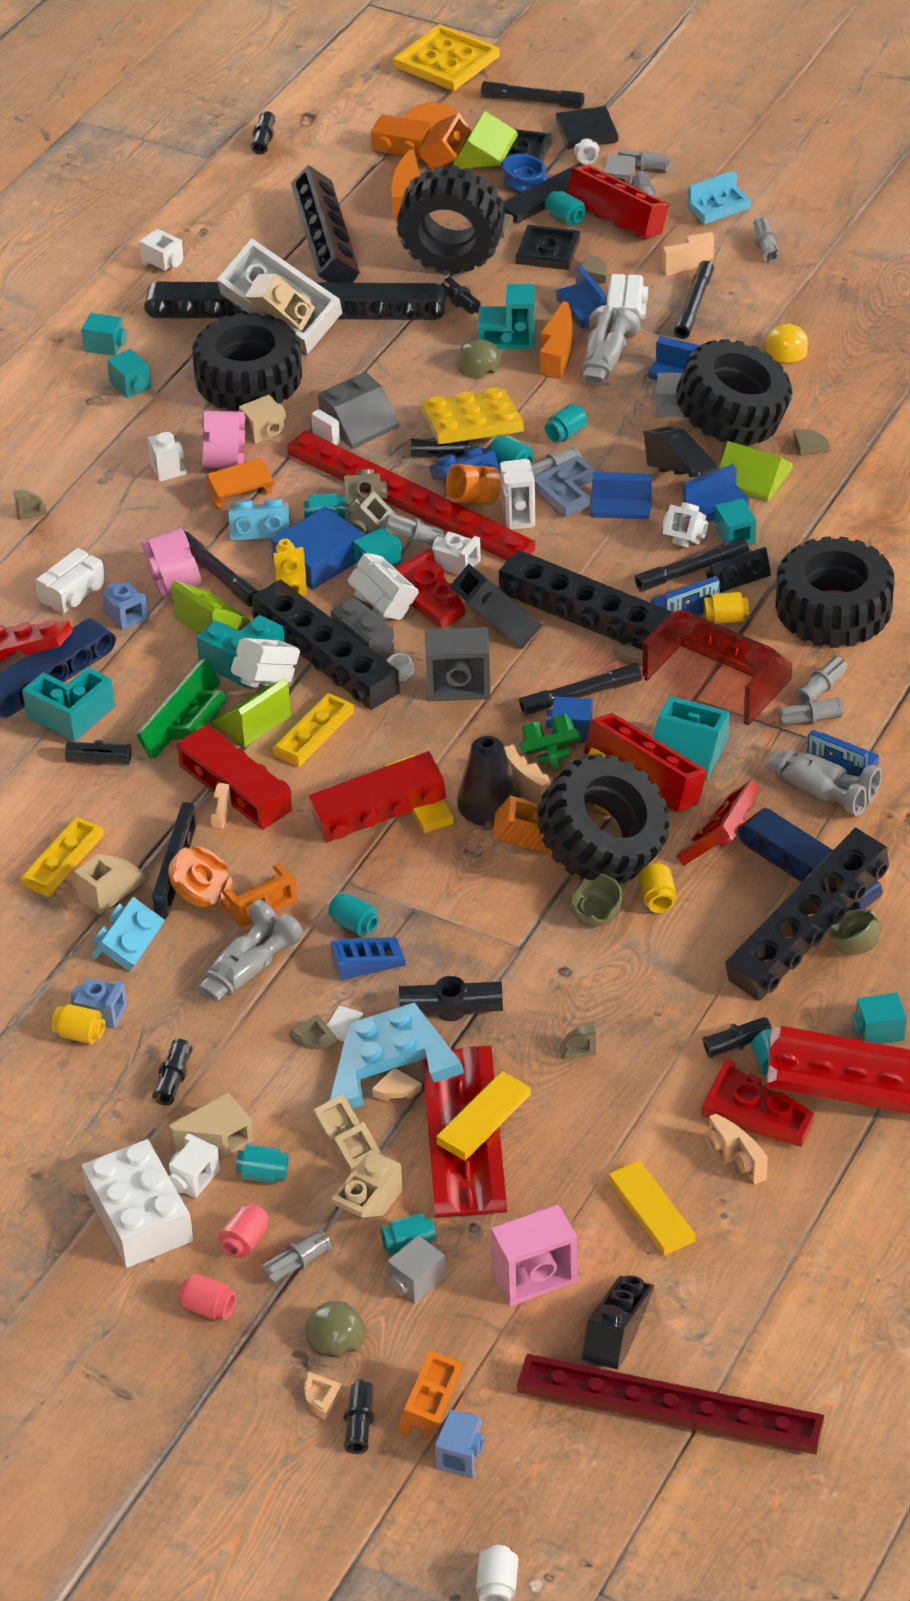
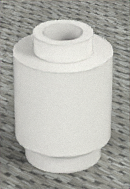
[476,1545,518,1601]

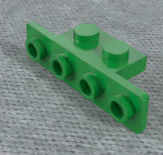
[136,659,227,758]

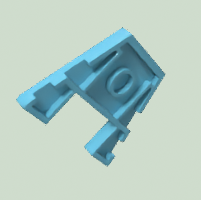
[330,1002,464,1109]

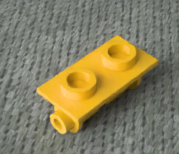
[273,539,307,596]

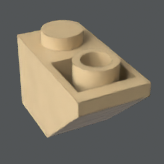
[245,274,315,330]
[74,854,149,915]
[169,1093,254,1158]
[331,1150,403,1218]

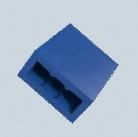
[271,507,365,590]

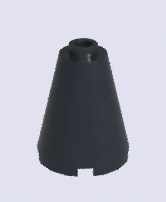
[457,736,521,826]

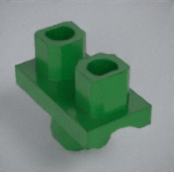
[519,714,582,770]

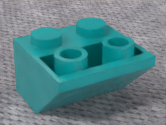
[653,696,730,781]

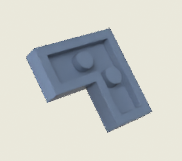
[534,456,596,517]

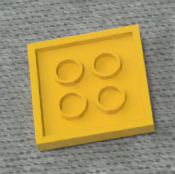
[393,24,500,91]
[421,387,524,444]

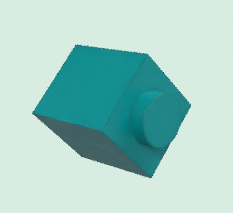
[81,313,127,356]
[107,349,151,398]
[714,498,756,545]
[354,527,402,568]
[851,992,907,1044]

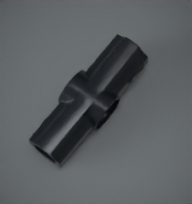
[399,976,503,1021]

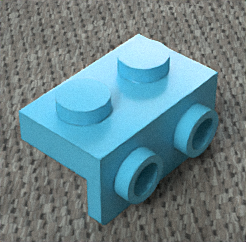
[688,171,751,224]
[228,498,289,540]
[90,897,165,971]

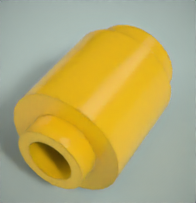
[703,591,749,625]
[638,863,677,913]
[51,1004,105,1044]

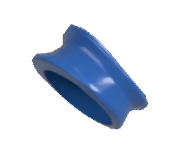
[502,154,548,192]

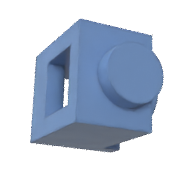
[102,581,149,631]
[71,978,127,1029]
[435,1410,485,1479]

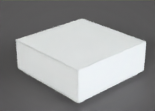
[311,409,340,445]

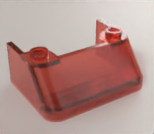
[642,610,793,726]

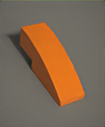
[391,149,420,220]
[540,301,572,379]

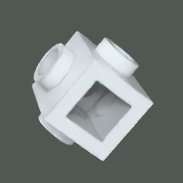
[662,502,708,548]

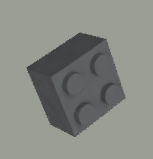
[425,627,491,702]

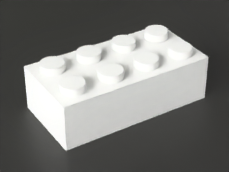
[217,238,342,354]

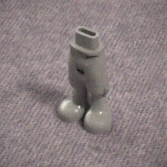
[581,305,641,385]
[767,749,882,816]
[198,900,303,1002]

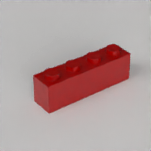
[566,165,669,239]
[583,713,707,812]
[177,725,292,830]
[308,751,447,843]

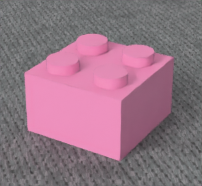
[491,1204,578,1307]

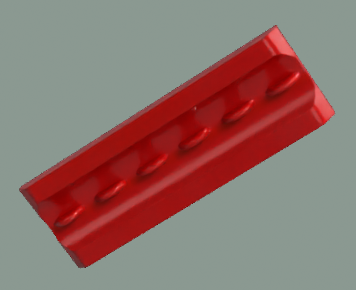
[766,1026,910,1114]
[423,1045,507,1218]

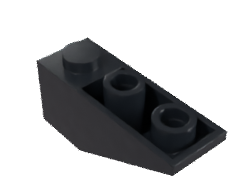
[643,426,717,477]
[449,563,542,649]
[581,1275,654,1370]

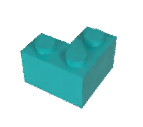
[478,284,536,350]
[196,615,285,688]
[23,667,115,742]

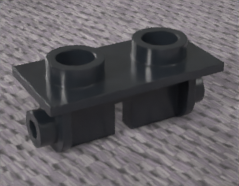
[706,547,771,592]

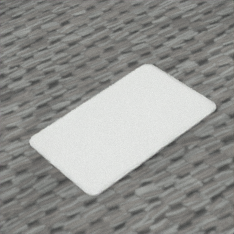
[327,1006,363,1042]

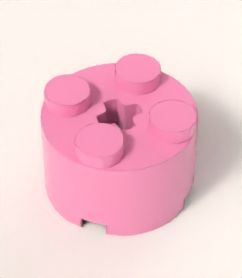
[202,411,245,470]
[141,528,201,598]

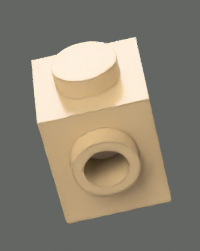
[239,395,286,444]

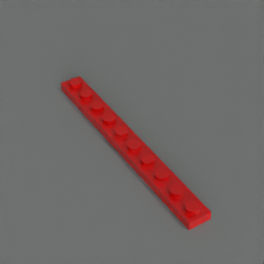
[287,430,535,561]

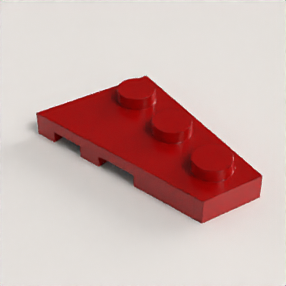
[395,548,465,629]
[0,619,73,662]
[676,779,760,866]
[701,1058,814,1147]

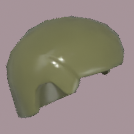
[456,339,502,379]
[571,874,622,927]
[829,909,881,955]
[305,1301,366,1357]

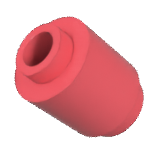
[218,1203,269,1258]
[179,1273,237,1320]

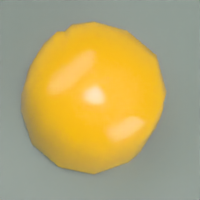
[766,323,808,363]

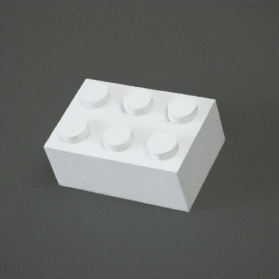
[81,1139,193,1268]

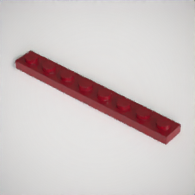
[517,1353,825,1455]

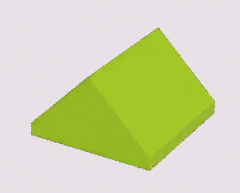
[452,111,518,169]
[719,441,793,502]
[171,580,250,634]
[212,678,291,747]

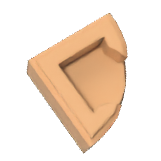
[211,783,232,830]
[372,1068,422,1101]
[304,1372,342,1420]

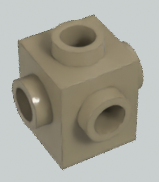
[344,469,387,507]
[344,491,394,535]

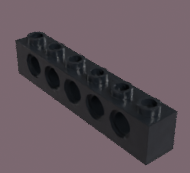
[291,165,360,283]
[498,549,674,656]
[252,579,400,710]
[725,827,889,1001]

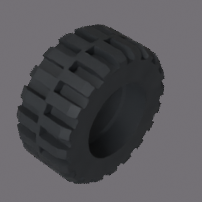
[397,166,505,274]
[192,312,302,412]
[676,339,793,446]
[775,536,895,648]
[537,754,670,884]

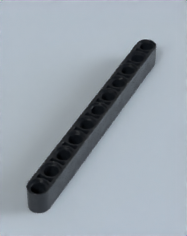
[144,281,446,320]

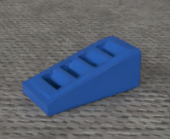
[331,937,406,981]

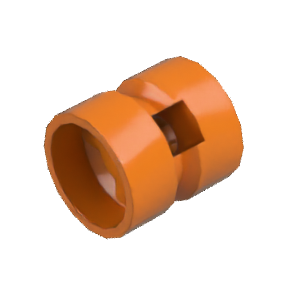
[445,464,501,505]

